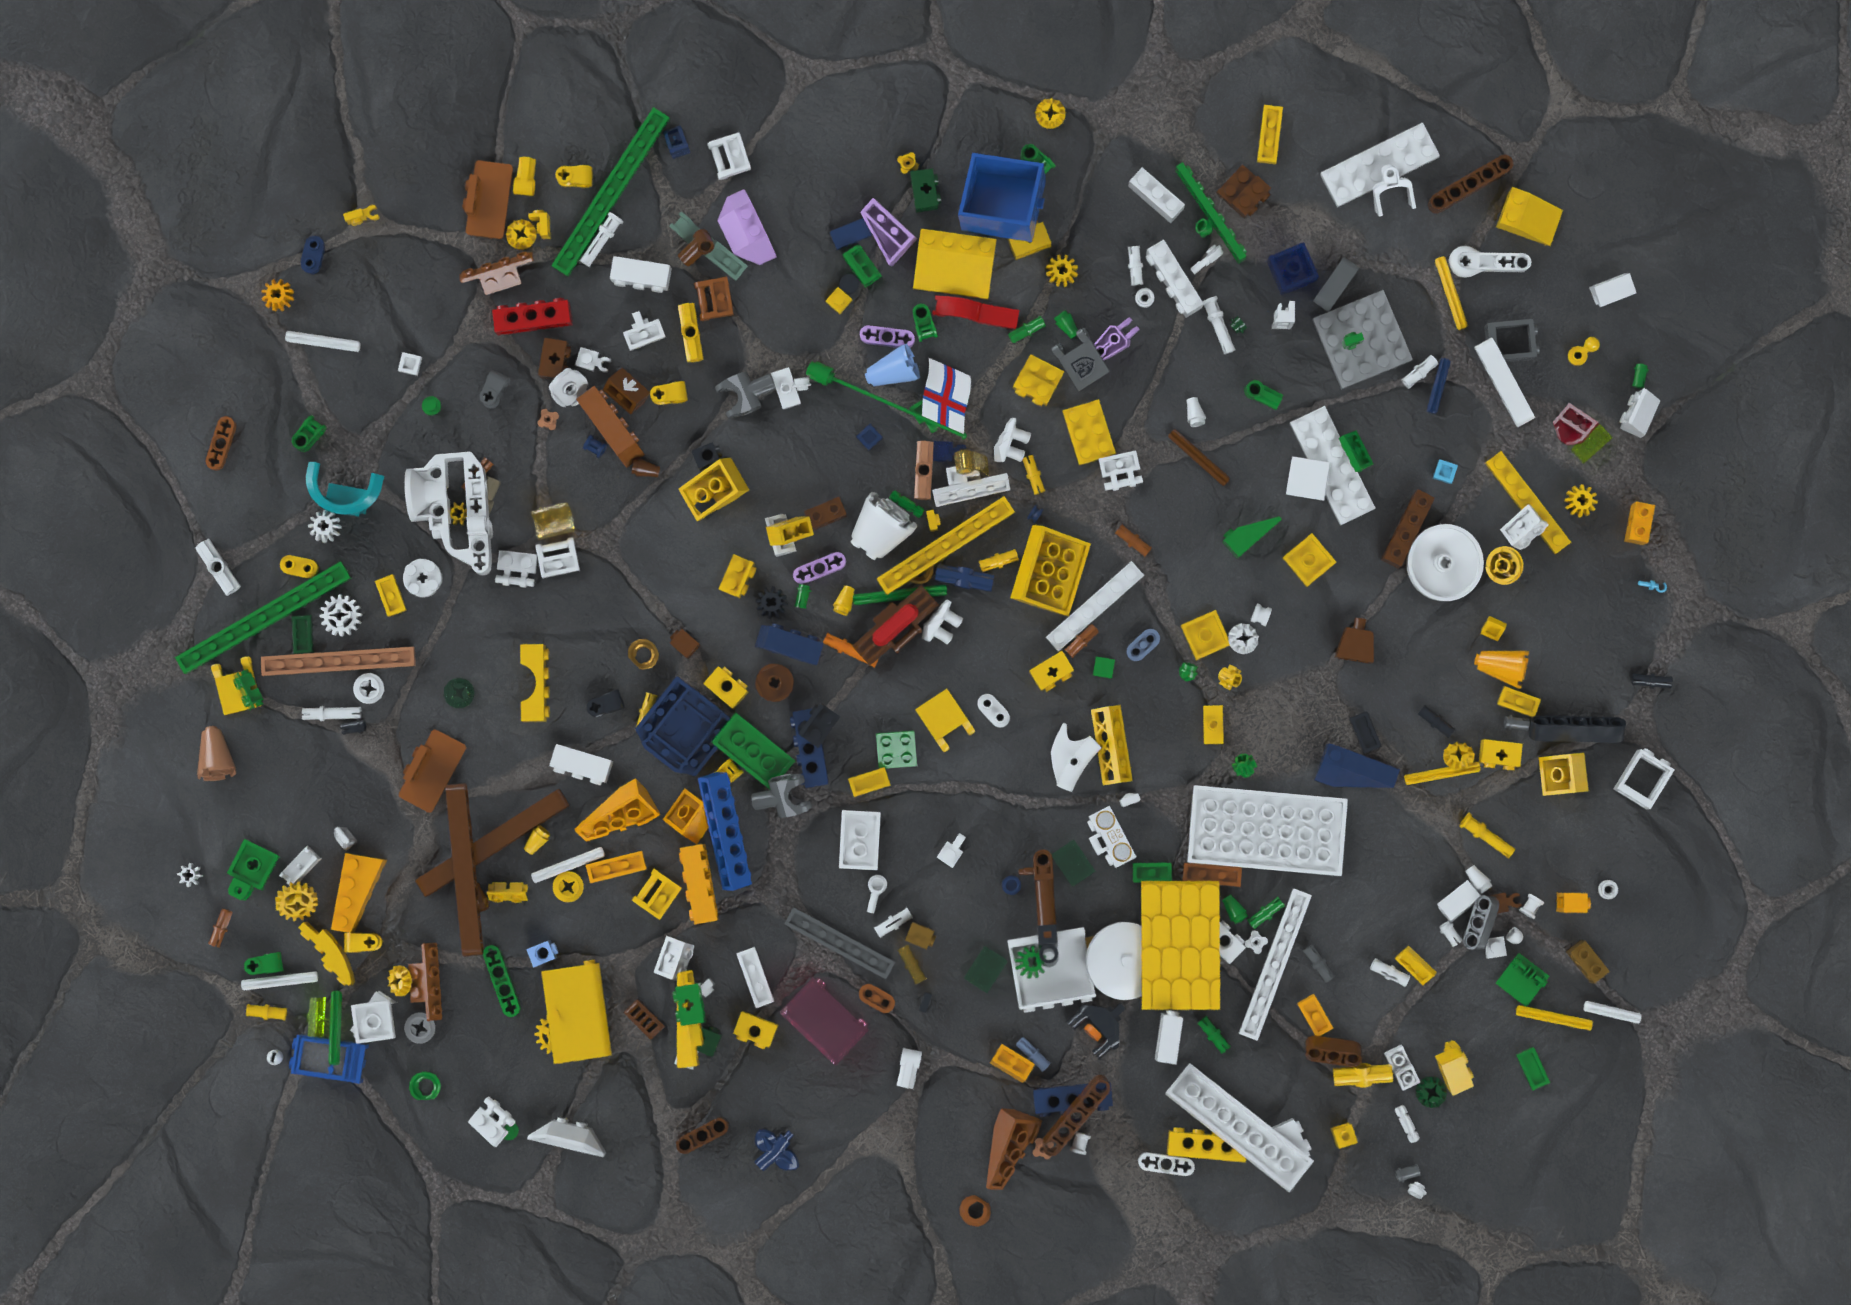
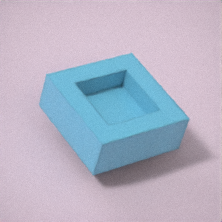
[1433,459,1458,484]

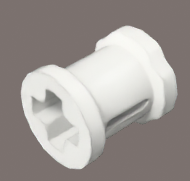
[1519,894,1544,919]
[1069,1132,1091,1155]

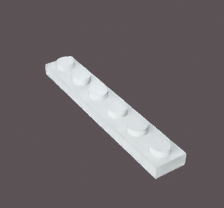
[1046,561,1144,652]

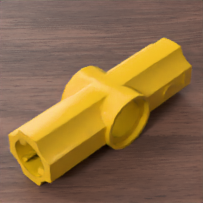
[678,303,704,362]
[1333,1063,1393,1088]

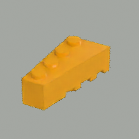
[679,844,719,924]
[331,853,387,933]

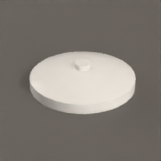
[1406,524,1484,601]
[1086,922,1142,1000]

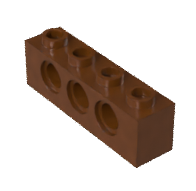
[1381,489,1435,568]

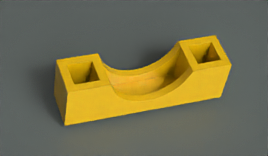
[520,644,550,722]

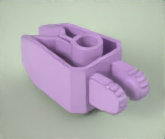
[1094,317,1140,360]

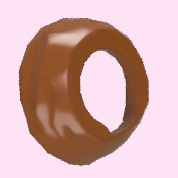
[959,1195,991,1227]

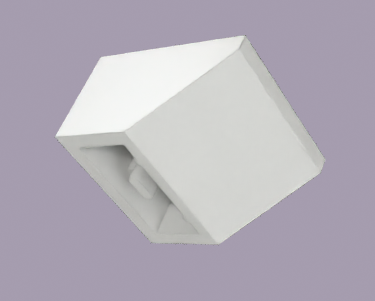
[1620,388,1660,438]

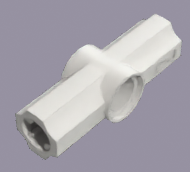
[195,539,241,596]

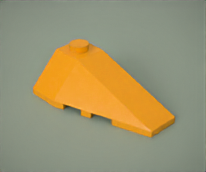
[575,778,660,842]

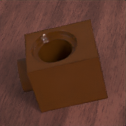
[670,629,701,659]

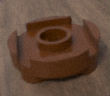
[755,663,794,702]

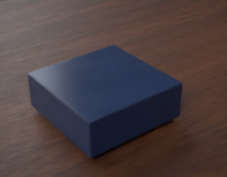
[856,424,883,451]

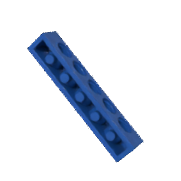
[698,772,752,891]

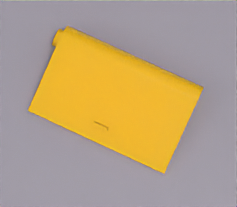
[541,960,612,1064]

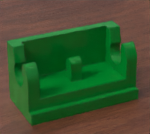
[843,245,882,288]

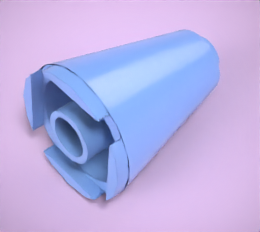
[865,344,920,386]

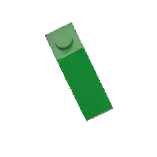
[1222,516,1282,559]

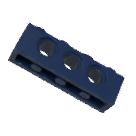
[790,709,829,788]
[1033,1081,1113,1117]

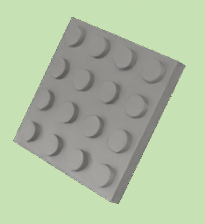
[1312,290,1413,389]

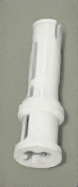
[579,212,623,267]
[1202,296,1236,355]

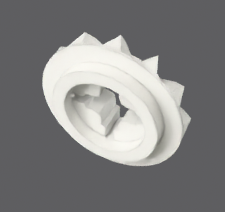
[1228,623,1259,654]
[353,673,384,704]

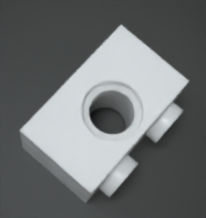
[1220,920,1246,964]

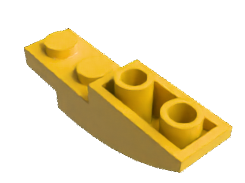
[298,922,355,986]

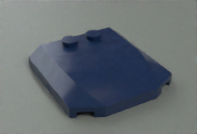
[635,676,731,776]

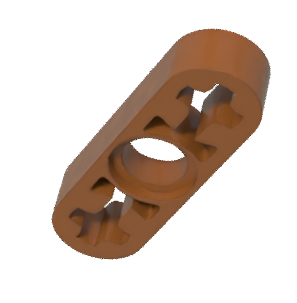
[205,416,236,471]

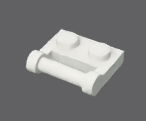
[707,132,751,180]
[536,537,580,578]

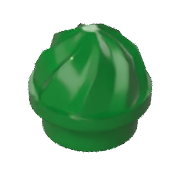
[1179,662,1198,681]

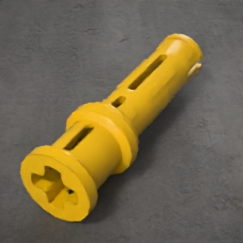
[1459,813,1515,858]

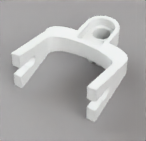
[1373,164,1416,216]

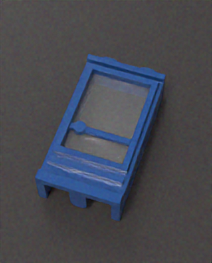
[289,1034,369,1084]

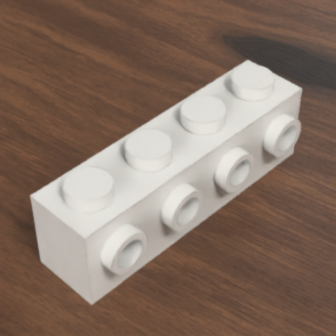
[1146,239,1203,318]

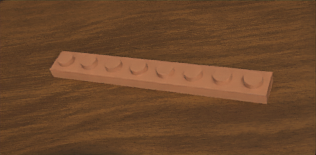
[261,647,416,676]

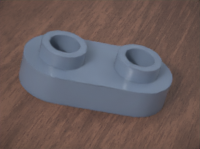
[1126,629,1160,662]

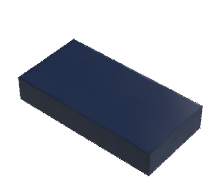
[830,218,872,250]

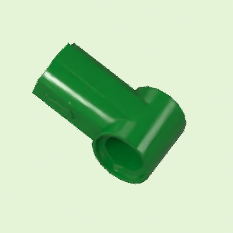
[1244,380,1283,410]

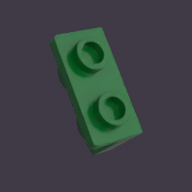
[1338,430,1373,472]

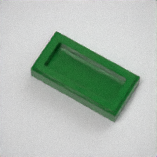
[1515,1047,1550,1091]

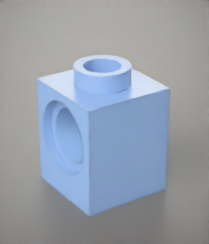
[526,940,559,967]

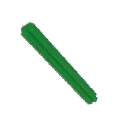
[853,585,947,605]

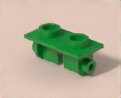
[233,669,264,710]

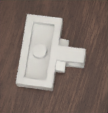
[623,311,666,351]

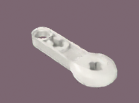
[1449,246,1531,278]

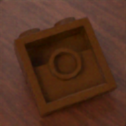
[1216,164,1271,218]

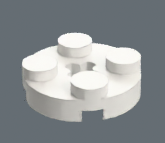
[549,368,588,407]
[403,559,442,597]

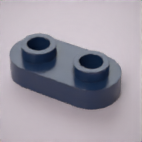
[301,236,325,274]

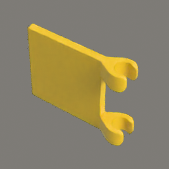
[211,656,262,715]
[915,689,975,752]

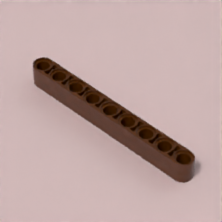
[446,783,484,957]
[415,789,570,897]

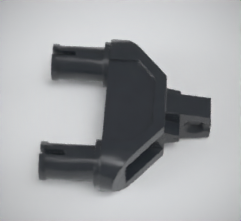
[1066,1003,1126,1060]

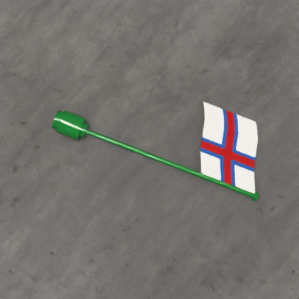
[806,358,971,440]

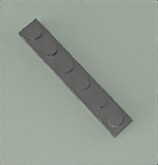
[784,907,895,979]

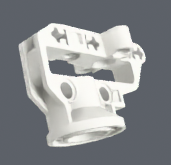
[405,452,493,575]

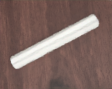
[285,331,361,352]
[531,847,605,883]
[241,971,318,990]

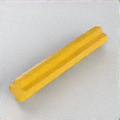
[1435,256,1468,330]
[1404,762,1480,785]
[1516,1005,1593,1031]

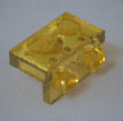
[531,502,576,540]

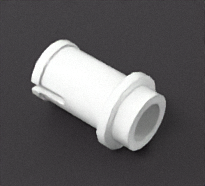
[1439,921,1463,947]

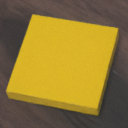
[1282,533,1336,587]
[1180,610,1230,660]

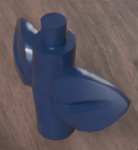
[754,1129,799,1171]

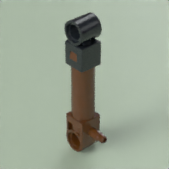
[1018,849,1059,967]

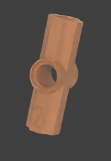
[914,441,934,500]

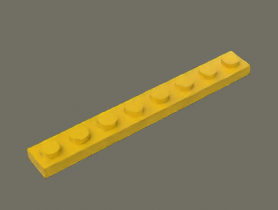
[876,496,1015,595]

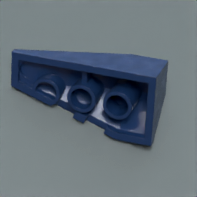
[1314,743,1400,788]

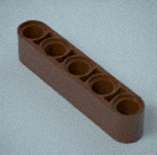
[1428,155,1513,214]
[1042,1075,1110,1156]

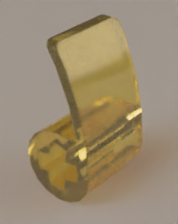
[954,450,989,475]

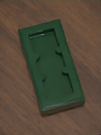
[292,615,314,654]

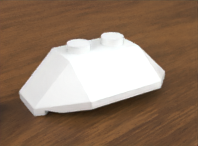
[528,1117,606,1157]

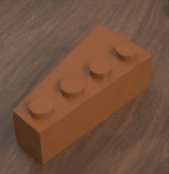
[576,386,645,468]

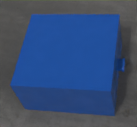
[958,153,1046,242]

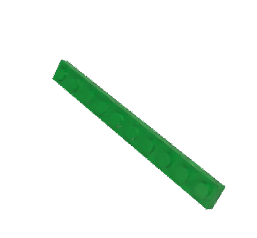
[551,107,670,277]
[175,562,352,674]

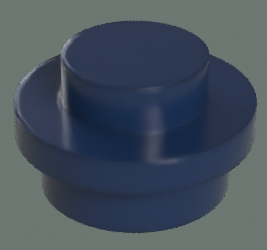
[1002,876,1021,895]

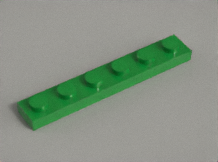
[1175,162,1247,264]

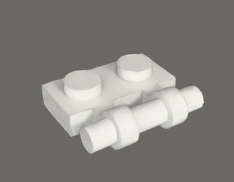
[1098,451,1143,491]
[495,550,538,588]
[468,1097,515,1147]

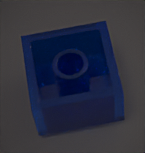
[1267,242,1319,296]

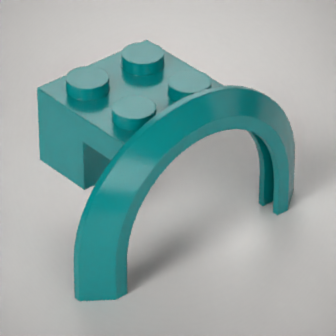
[306,462,384,517]

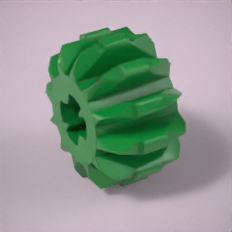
[1014,946,1047,979]

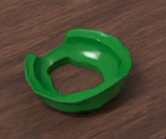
[409,1071,441,1100]

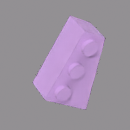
[860,198,917,267]

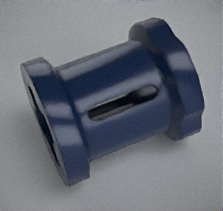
[583,434,608,459]

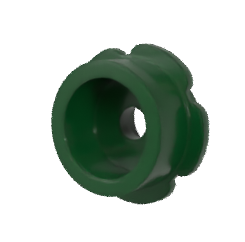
[1230,316,1247,334]

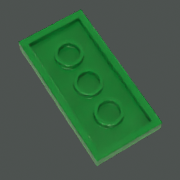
[712,712,795,789]

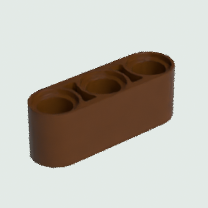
[1305,1036,1362,1067]
[676,1117,729,1154]

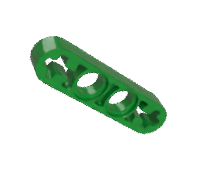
[483,945,521,1017]

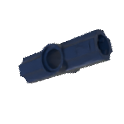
[935,564,994,592]

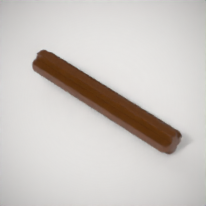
[1168,429,1230,486]

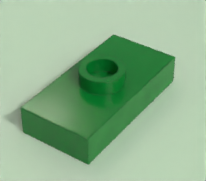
[1132,863,1172,883]

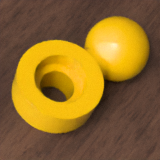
[1568,337,1600,366]

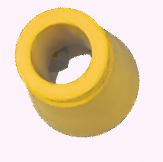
[833,586,855,616]
[524,825,550,855]

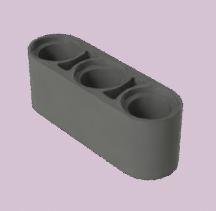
[1313,257,1360,312]
[1463,895,1499,950]

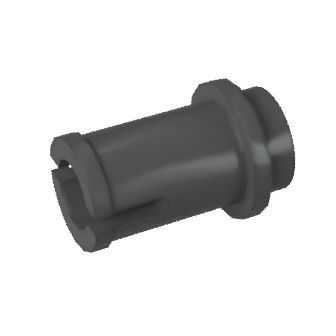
[1504,715,1530,731]
[1394,1164,1421,1183]

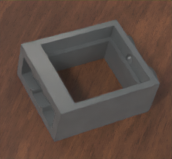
[1484,319,1540,362]

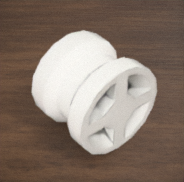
[1251,603,1272,626]

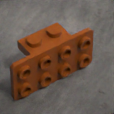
[463,161,513,239]
[399,730,466,813]

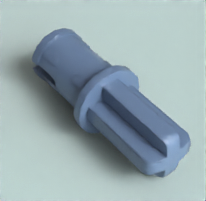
[1016,1037,1051,1072]

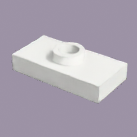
[771,367,801,410]

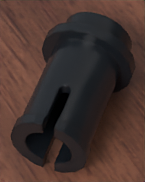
[341,719,367,735]

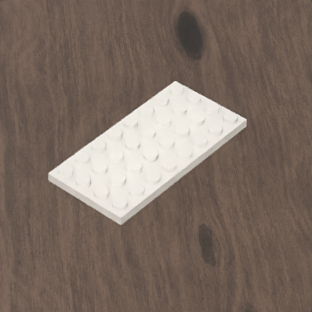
[1187,785,1348,876]

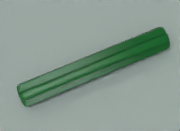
[328,991,342,1065]

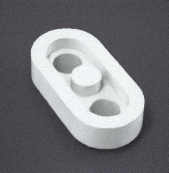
[978,694,1010,728]

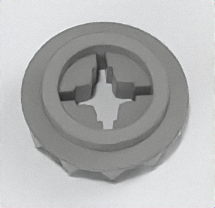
[404,1012,436,1044]

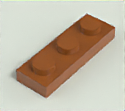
[1182,863,1242,887]

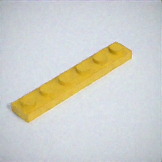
[1485,451,1571,554]

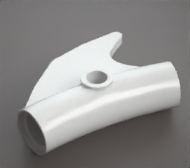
[1051,723,1102,792]

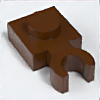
[1486,892,1522,914]

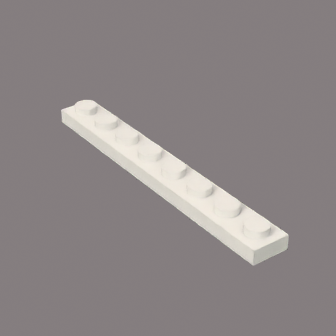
[1239,888,1312,1040]

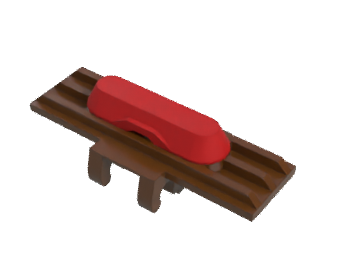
[852,585,939,666]

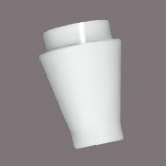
[1186,397,1206,427]
[1465,865,1493,895]

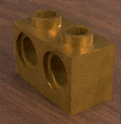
[905,922,936,949]
[1566,940,1610,984]

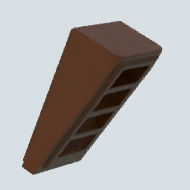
[623,999,665,1040]

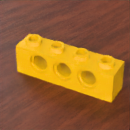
[1167,1127,1246,1162]

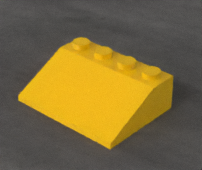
[913,229,996,299]
[1010,525,1091,617]

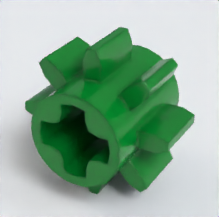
[1232,754,1258,777]

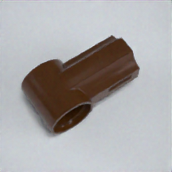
[678,229,715,267]

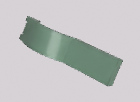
[669,212,748,281]

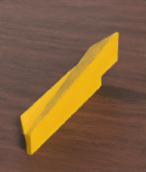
[677,970,704,1068]

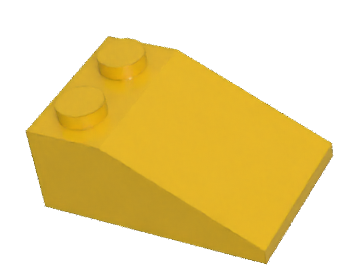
[1496,187,1563,246]
[679,457,749,521]

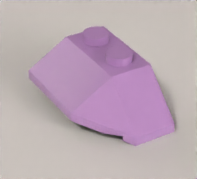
[718,189,777,265]

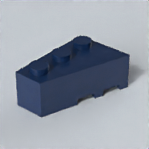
[755,623,824,665]

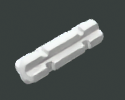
[1395,1105,1420,1143]

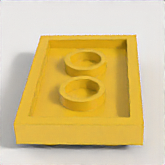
[1062,399,1116,466]

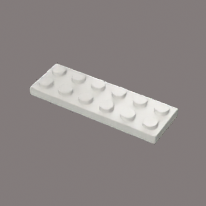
[1320,123,1440,207]
[1290,406,1375,526]

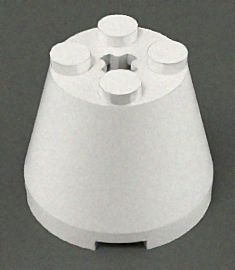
[851,492,917,560]

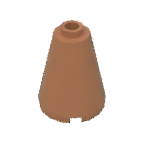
[197,726,236,781]

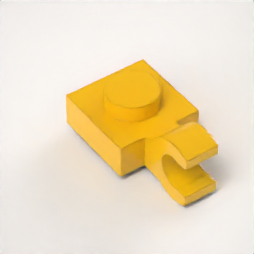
[343,205,380,226]

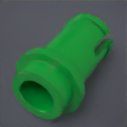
[1632,364,1649,389]
[795,584,812,609]

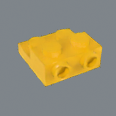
[1013,354,1064,406]

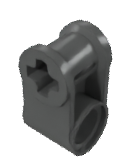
[480,370,510,409]

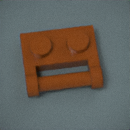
[694,277,734,321]

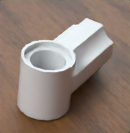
[897,1048,922,1089]

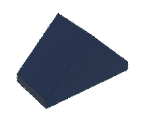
[663,125,691,159]

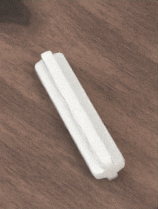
[1584,1001,1642,1024]

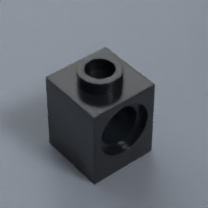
[692,442,722,471]

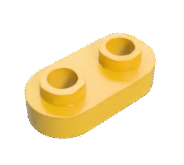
[280,555,319,579]

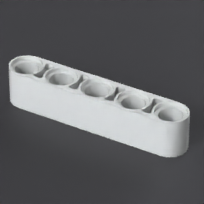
[1474,337,1535,427]

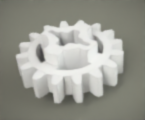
[319,595,363,637]

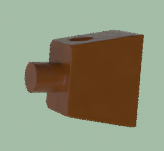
[1335,618,1374,664]

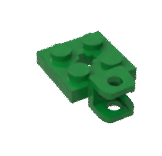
[227,839,280,901]

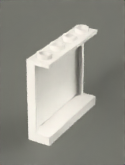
[1007,927,1096,1013]

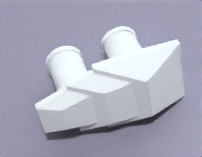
[994,418,1031,462]
[922,600,963,644]

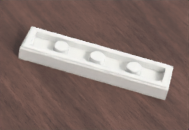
[932,473,1010,507]

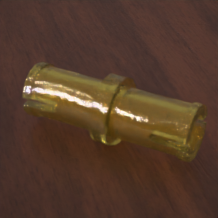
[897,944,926,984]

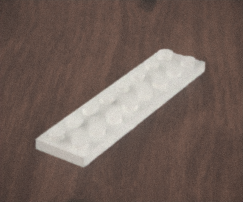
[1165,1063,1314,1193]

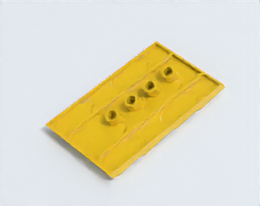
[1141,881,1220,1010]

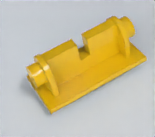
[487,882,528,903]

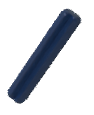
[1427,358,1451,414]

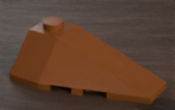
[986,1109,1042,1190]

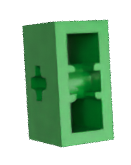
[673,983,706,1026]

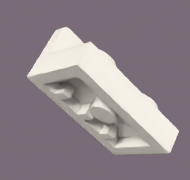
[1500,504,1549,550]
[654,936,694,981]

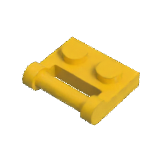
[632,869,682,920]

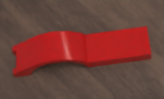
[932,296,1020,330]

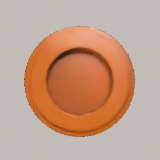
[1083,1023,1102,1042]

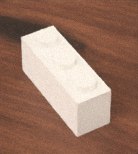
[1128,168,1185,223]
[610,256,672,293]
[549,744,613,785]

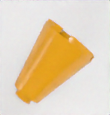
[1474,651,1530,689]

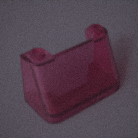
[780,977,869,1066]

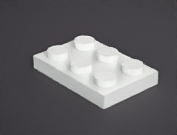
[839,810,881,870]

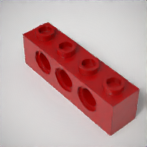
[492,298,573,335]

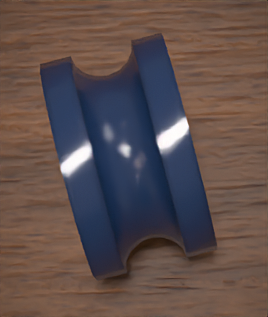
[1027,505,1044,524]

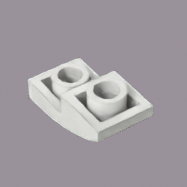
[1384,1045,1420,1091]

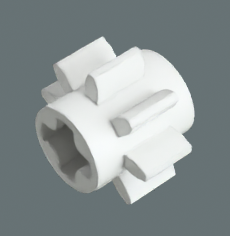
[177,863,203,887]

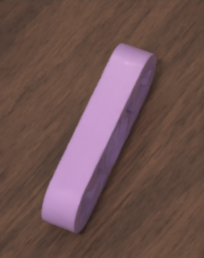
[860,325,915,348]
[793,552,846,585]

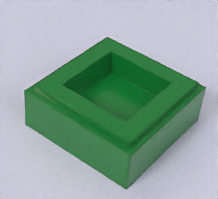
[1093,657,1115,679]

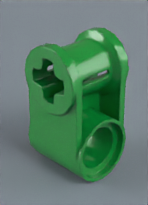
[1020,144,1056,174]
[913,304,938,343]
[292,415,327,452]
[244,952,284,975]

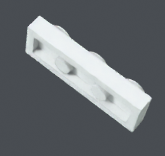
[737,947,774,1008]

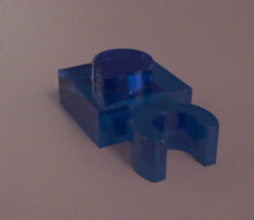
[933,441,966,462]

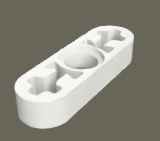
[1138,1152,1195,1176]

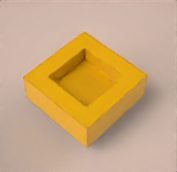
[826,287,852,314]
[926,510,941,532]
[1480,616,1507,641]

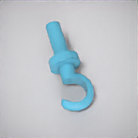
[1638,580,1667,593]

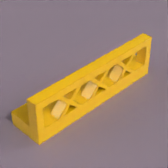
[1091,705,1133,786]

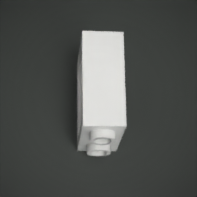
[1613,748,1674,810]
[1154,1010,1183,1064]

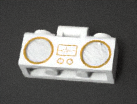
[1087,806,1136,868]

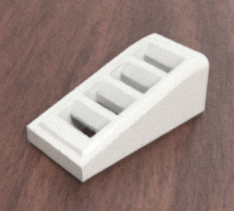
[334,827,357,850]

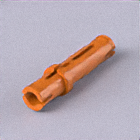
[823,633,879,668]

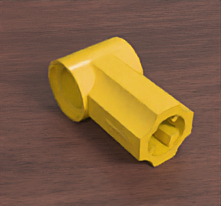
[513,157,536,196]

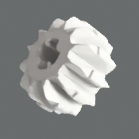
[308,510,342,543]

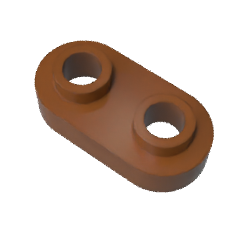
[859,984,895,1013]

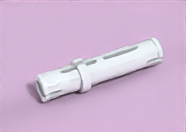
[302,706,362,721]

